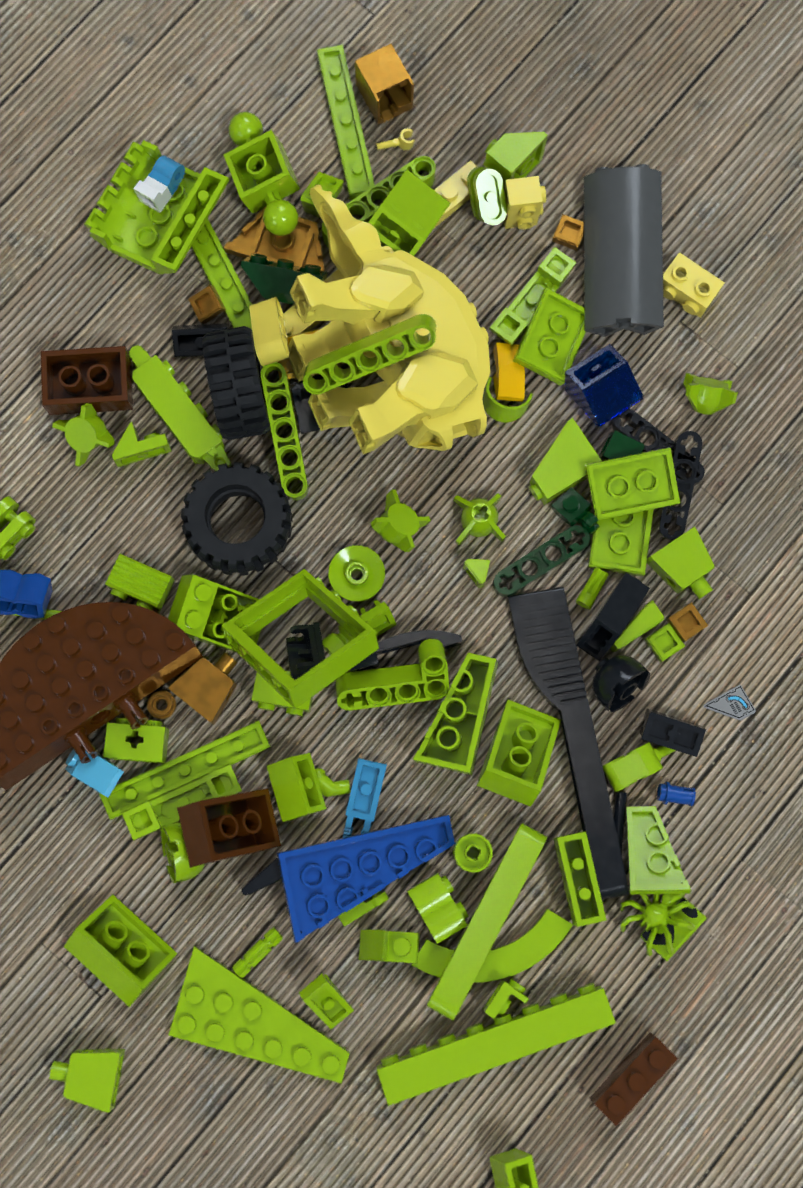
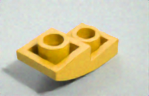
[493,342,525,402]

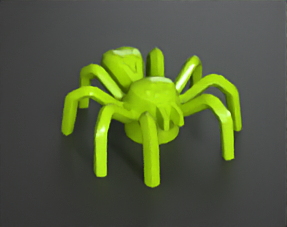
[620,894,695,956]

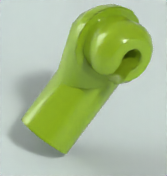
[315,768,351,797]

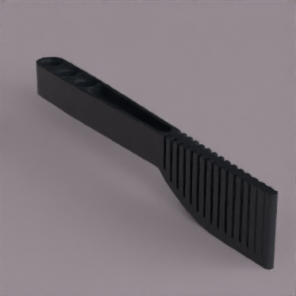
[508,587,628,900]

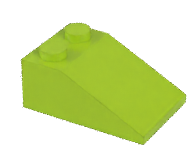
[477,700,561,807]

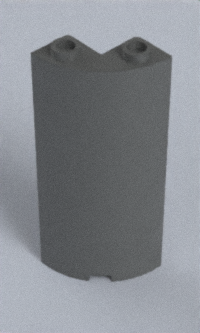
[584,164,664,337]

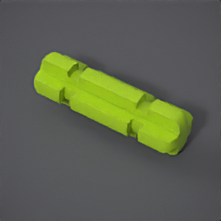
[232,928,283,978]

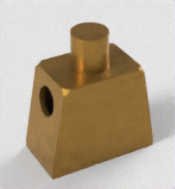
[168,652,238,725]

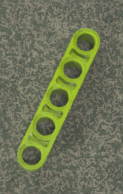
[322,156,436,247]
[303,314,436,395]
[261,362,308,500]

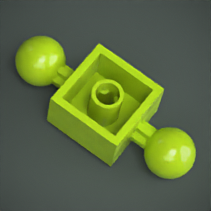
[223,112,301,236]

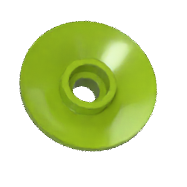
[328,545,385,602]

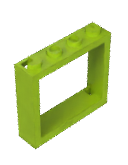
[222,569,379,709]

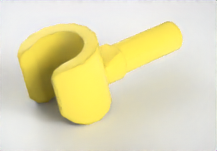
[376,128,415,150]

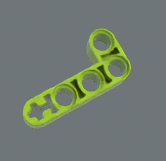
[335,639,449,711]

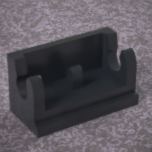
[286,622,325,680]
[640,708,706,757]

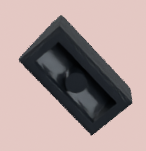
[172,323,229,357]

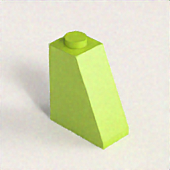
[529,418,602,505]

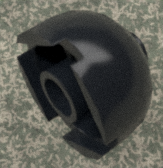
[592,655,650,712]

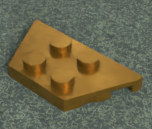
[224,207,324,271]

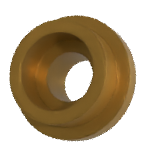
[147,690,176,719]

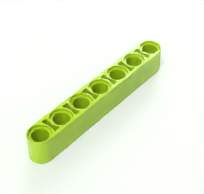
[427,823,548,1021]

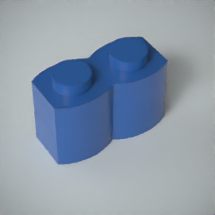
[0,569,52,619]

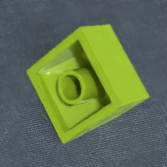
[483,131,548,186]

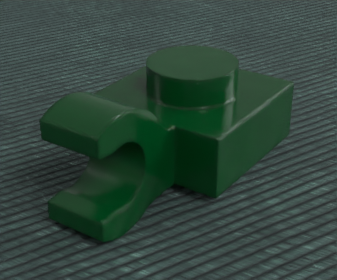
[551,487,599,534]

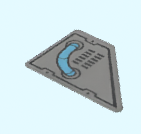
[703,685,756,721]

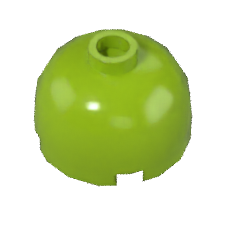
[160,823,205,884]

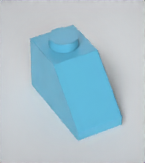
[65,750,124,797]

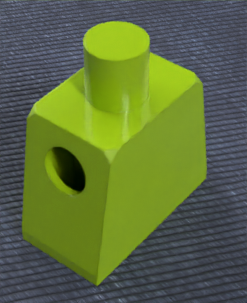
[647,526,715,599]
[50,1049,125,1113]

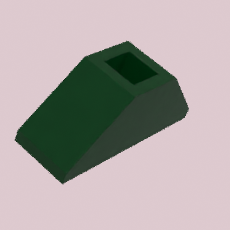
[241,253,328,304]

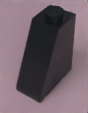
[576,572,650,661]

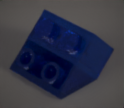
[565,344,643,428]

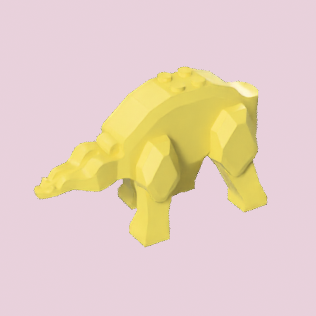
[288,185,491,454]

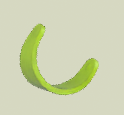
[483,377,533,423]

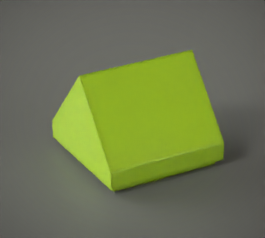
[463,559,490,589]

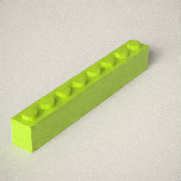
[377,983,616,1106]

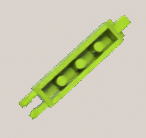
[128,345,232,471]

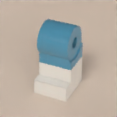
[133,155,185,213]

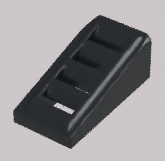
[241,857,282,896]

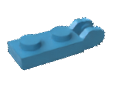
[342,758,387,838]

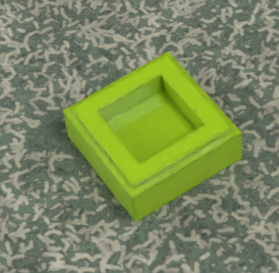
[644,623,685,663]

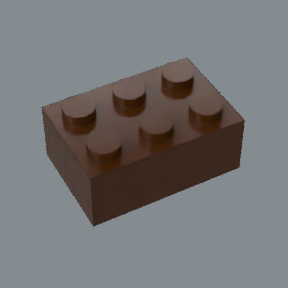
[41,346,133,415]
[177,788,281,867]

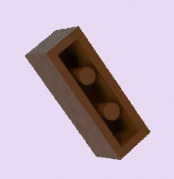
[589,1033,678,1126]

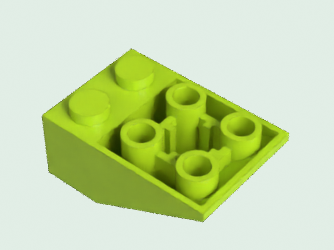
[368,170,451,256]
[168,574,261,652]

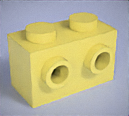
[504,176,546,230]
[663,252,725,318]

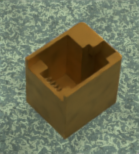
[355,44,414,125]

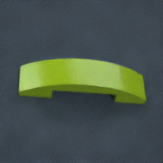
[489,247,577,345]
[122,764,242,840]

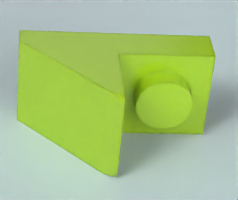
[301,172,344,218]
[112,422,172,467]
[359,930,420,964]
[299,974,354,1029]

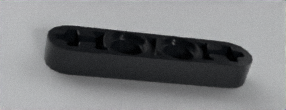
[612,408,705,486]
[659,431,702,539]

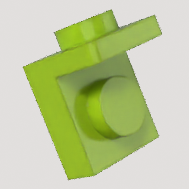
[483,979,529,1019]

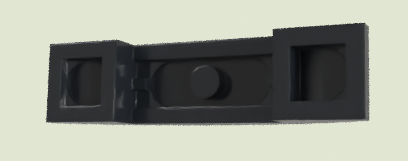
[350,630,462,672]

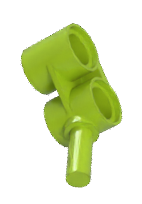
[602,742,676,792]

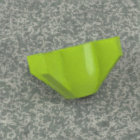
[683,373,738,415]
[52,403,115,466]
[371,489,431,552]
[453,493,506,545]

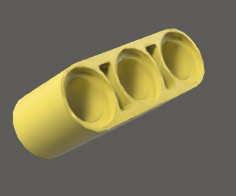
[249,297,290,366]

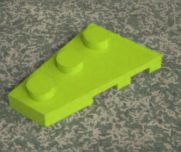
[626,806,691,894]

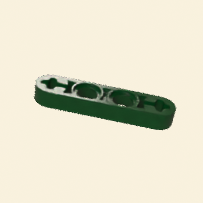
[493,525,590,597]

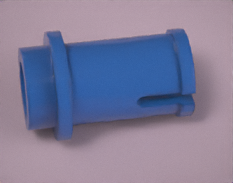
[657,781,696,806]

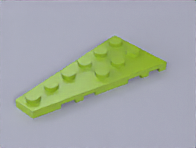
[169,946,350,1084]

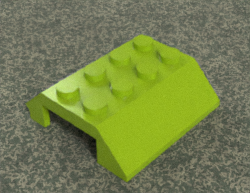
[84,140,229,274]

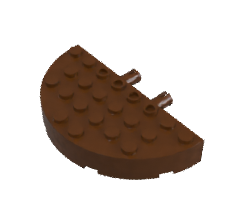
[0,602,203,791]

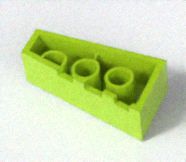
[413,653,498,775]

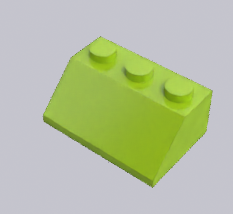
[64,894,178,1007]

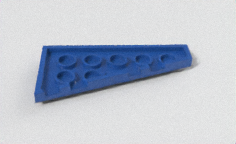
[277,815,455,943]

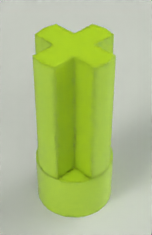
[576,567,609,610]

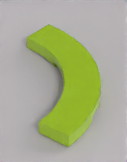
[411,909,573,983]

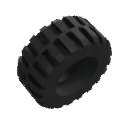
[202,326,271,440]
[181,462,293,576]

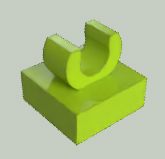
[360,600,397,637]

